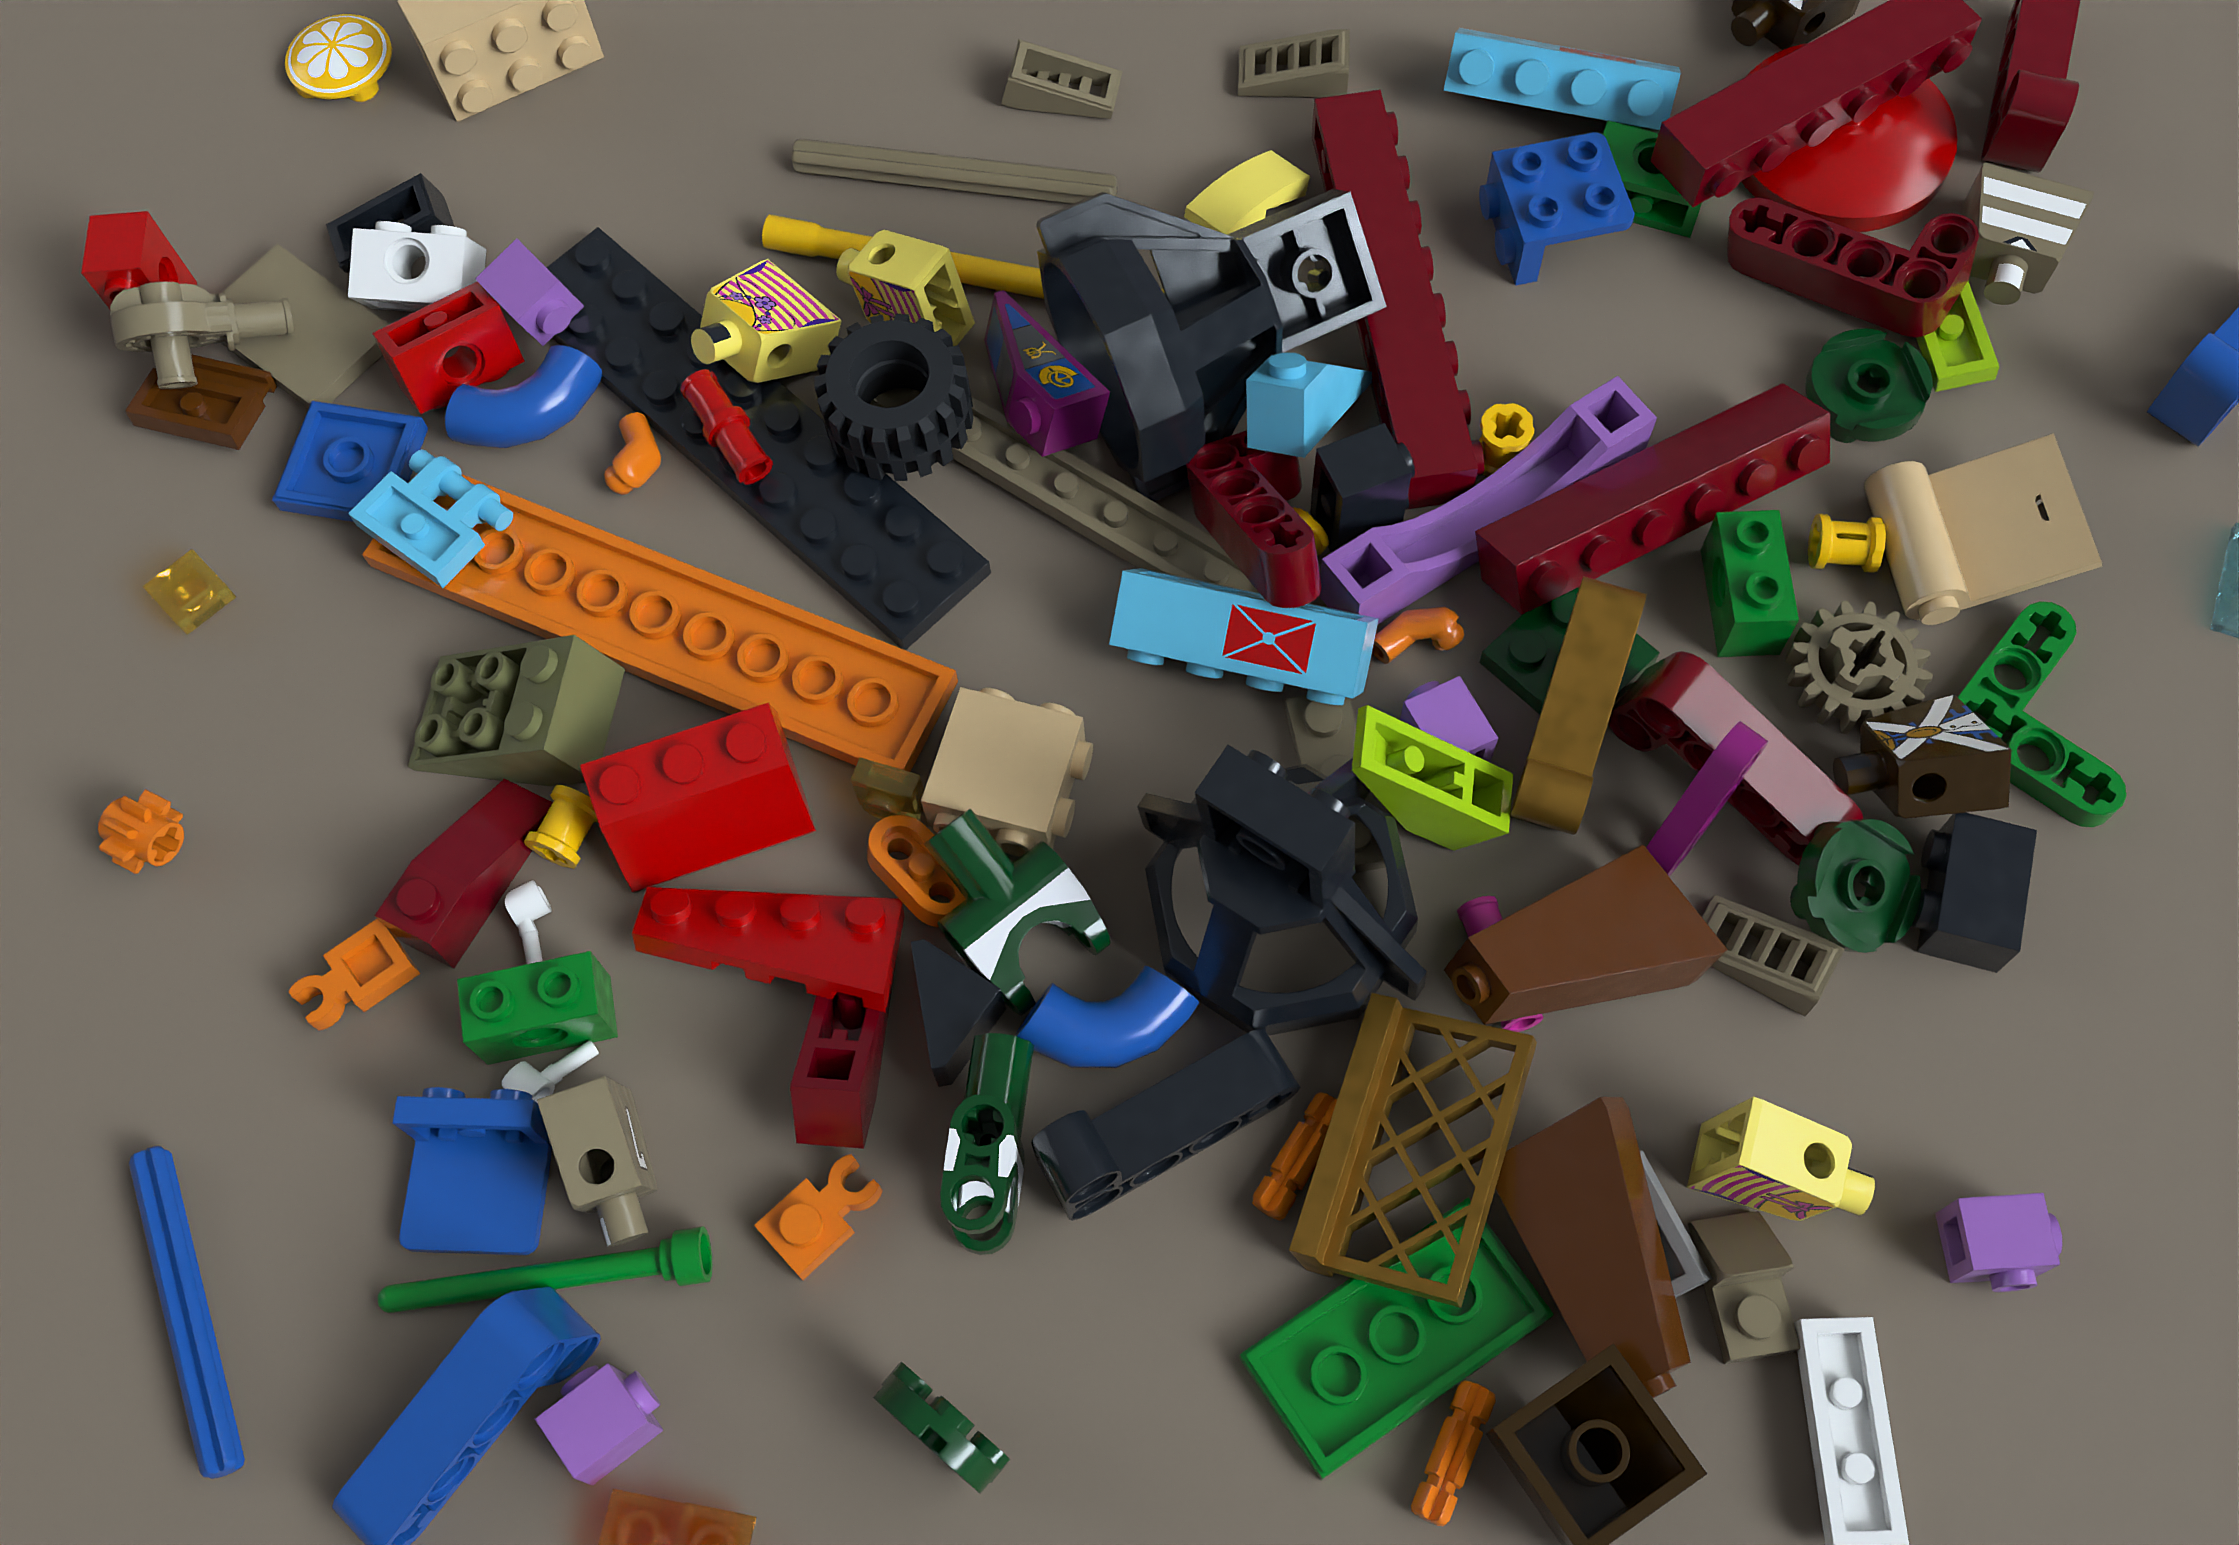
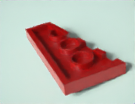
[632,887,905,1013]

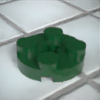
[1805,328,1933,443]
[1790,819,1921,953]
[873,1362,1010,1494]

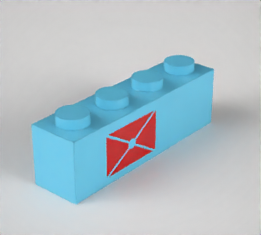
[1443,28,1681,130]
[1109,568,1379,705]

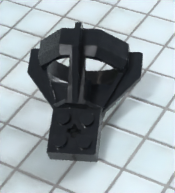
[1036,189,1387,502]
[1137,744,1427,1036]

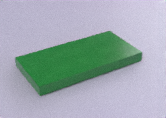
[1239,1197,1554,1481]

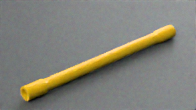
[762,214,1165,299]

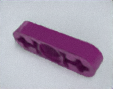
[1646,721,1769,876]

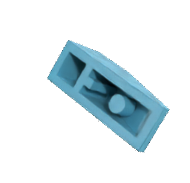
[1246,353,1372,458]

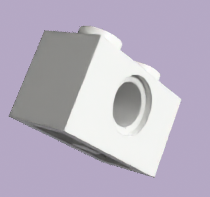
[348,221,486,312]

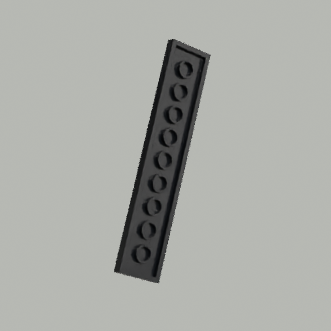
[546,227,991,650]

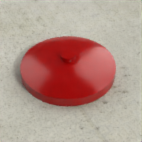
[1741,43,1958,232]

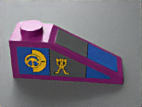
[984,290,1110,457]

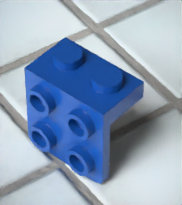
[1479,132,1635,286]
[392,1087,552,1255]

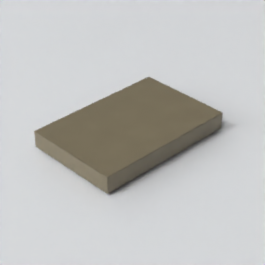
[221,243,389,408]

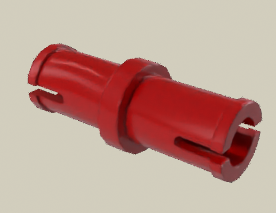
[680,369,773,485]

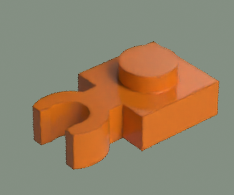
[288,919,421,1031]
[754,1154,883,1280]

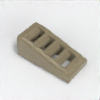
[1238,29,1350,98]
[1001,39,1123,119]
[1702,894,1845,1017]

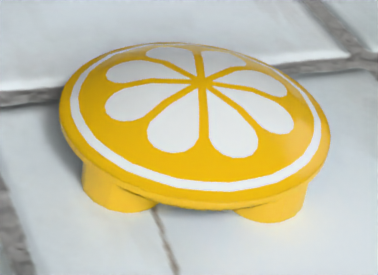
[285,14,392,102]

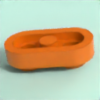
[867,815,966,927]

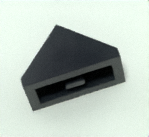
[911,939,1006,1087]

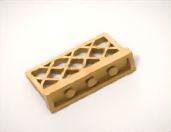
[1289,993,1537,1308]

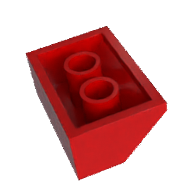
[580,703,817,893]

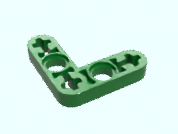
[1958,601,2127,827]

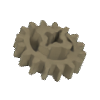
[1785,600,1933,735]

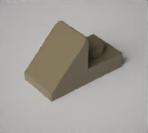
[1688,1210,1801,1364]

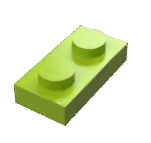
[1915,281,2000,392]

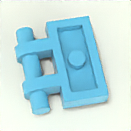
[348,449,513,588]

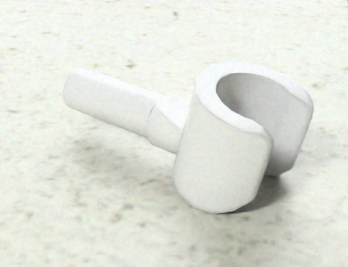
[505,880,552,964]
[502,1040,599,1103]

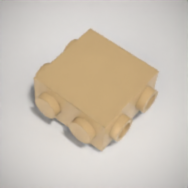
[921,687,1093,857]

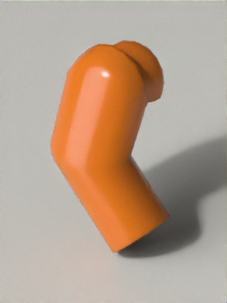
[604,412,661,495]
[1372,607,1464,664]

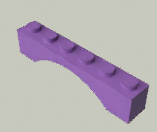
[1319,376,1657,624]

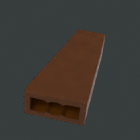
[1444,845,1728,1025]
[1496,1097,1691,1398]

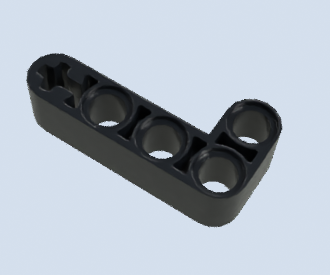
[1031,1029,1301,1221]

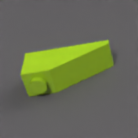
[1352,705,1513,851]

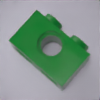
[1603,120,1702,238]
[1700,510,1799,657]
[457,951,618,1065]

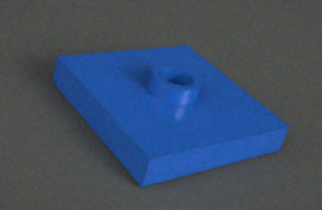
[272,401,428,522]

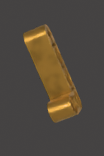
[1510,576,1647,835]

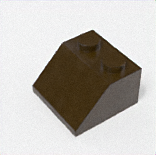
[1486,1343,1707,1545]

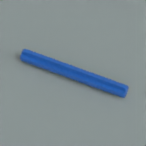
[129,1146,245,1479]

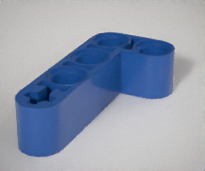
[2147,307,2239,447]
[332,1287,601,1545]

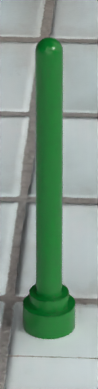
[377,1226,713,1313]

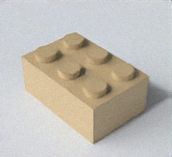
[397,0,604,122]

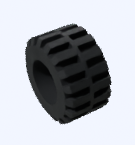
[814,314,974,481]

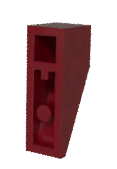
[374,778,553,969]
[790,963,896,1149]

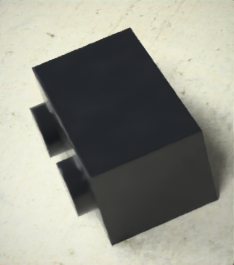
[1310,423,1415,553]
[1912,812,2037,973]

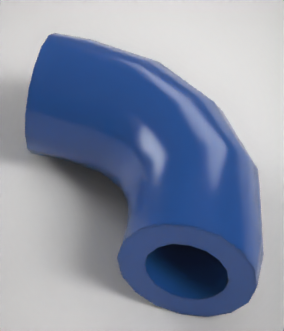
[445,345,602,448]
[1015,966,1199,1068]

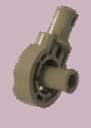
[110,282,294,389]

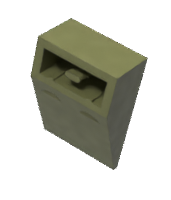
[408,635,625,786]

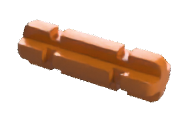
[1252,1092,1337,1221]
[1411,1380,1496,1526]

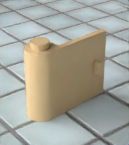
[1864,433,2102,625]

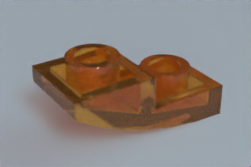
[598,1489,757,1545]

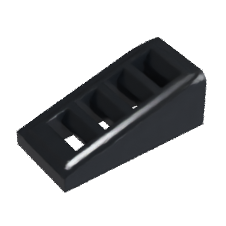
[326,173,455,273]

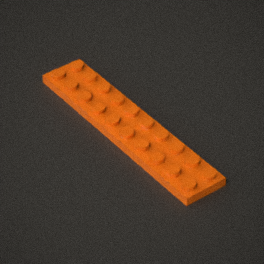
[362,473,958,785]

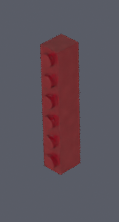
[1650,0,1982,208]
[1475,383,1830,615]

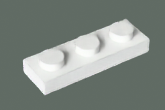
[1794,1317,1909,1545]

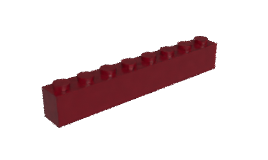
[1311,89,1484,510]

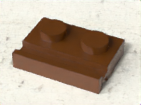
[125,354,277,450]

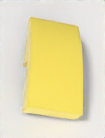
[1184,150,1310,234]

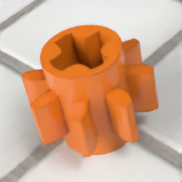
[98,789,184,874]

